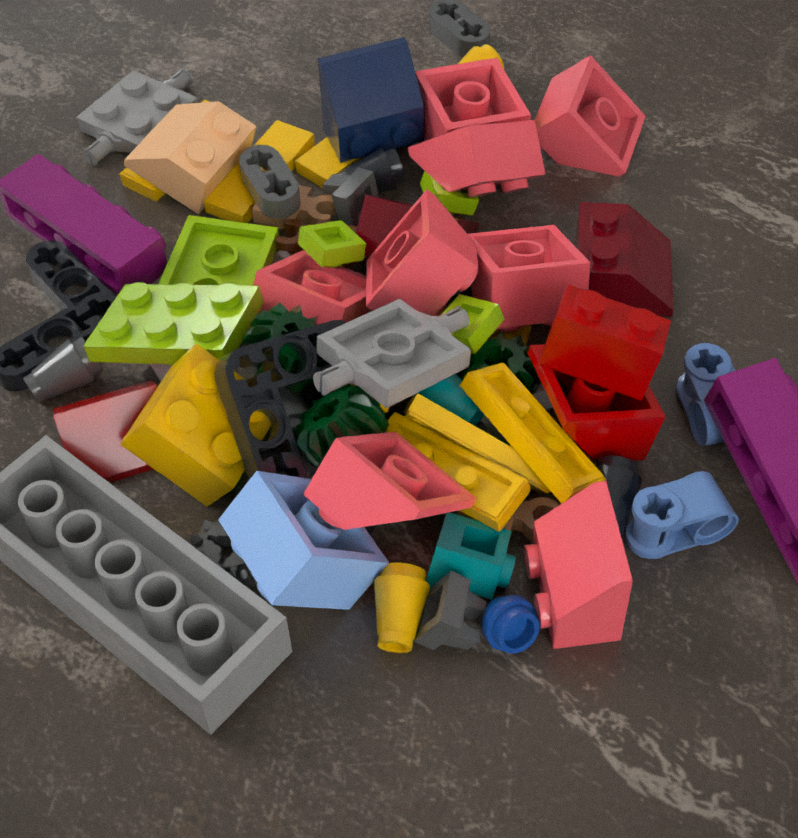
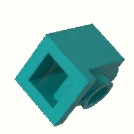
[426,512,516,600]

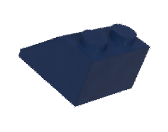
[318,37,424,163]

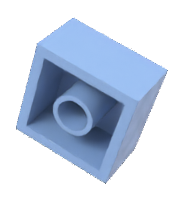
[218,471,389,610]

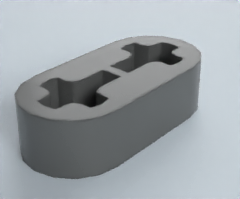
[429,0,490,57]
[239,145,301,219]

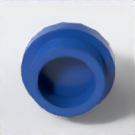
[482,595,540,654]

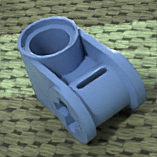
[676,343,735,446]
[625,471,739,559]

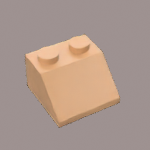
[124,101,256,215]

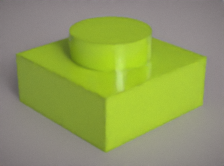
[420,171,479,215]
[298,220,366,268]
[441,294,505,354]

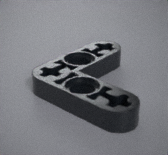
[0,240,116,391]
[214,320,347,480]

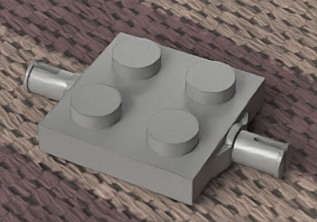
[76,68,199,166]
[313,299,471,408]

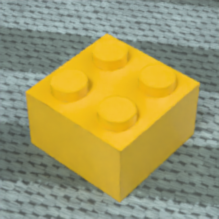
[120,343,271,507]

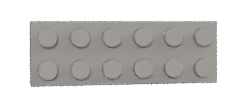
[0,435,293,735]

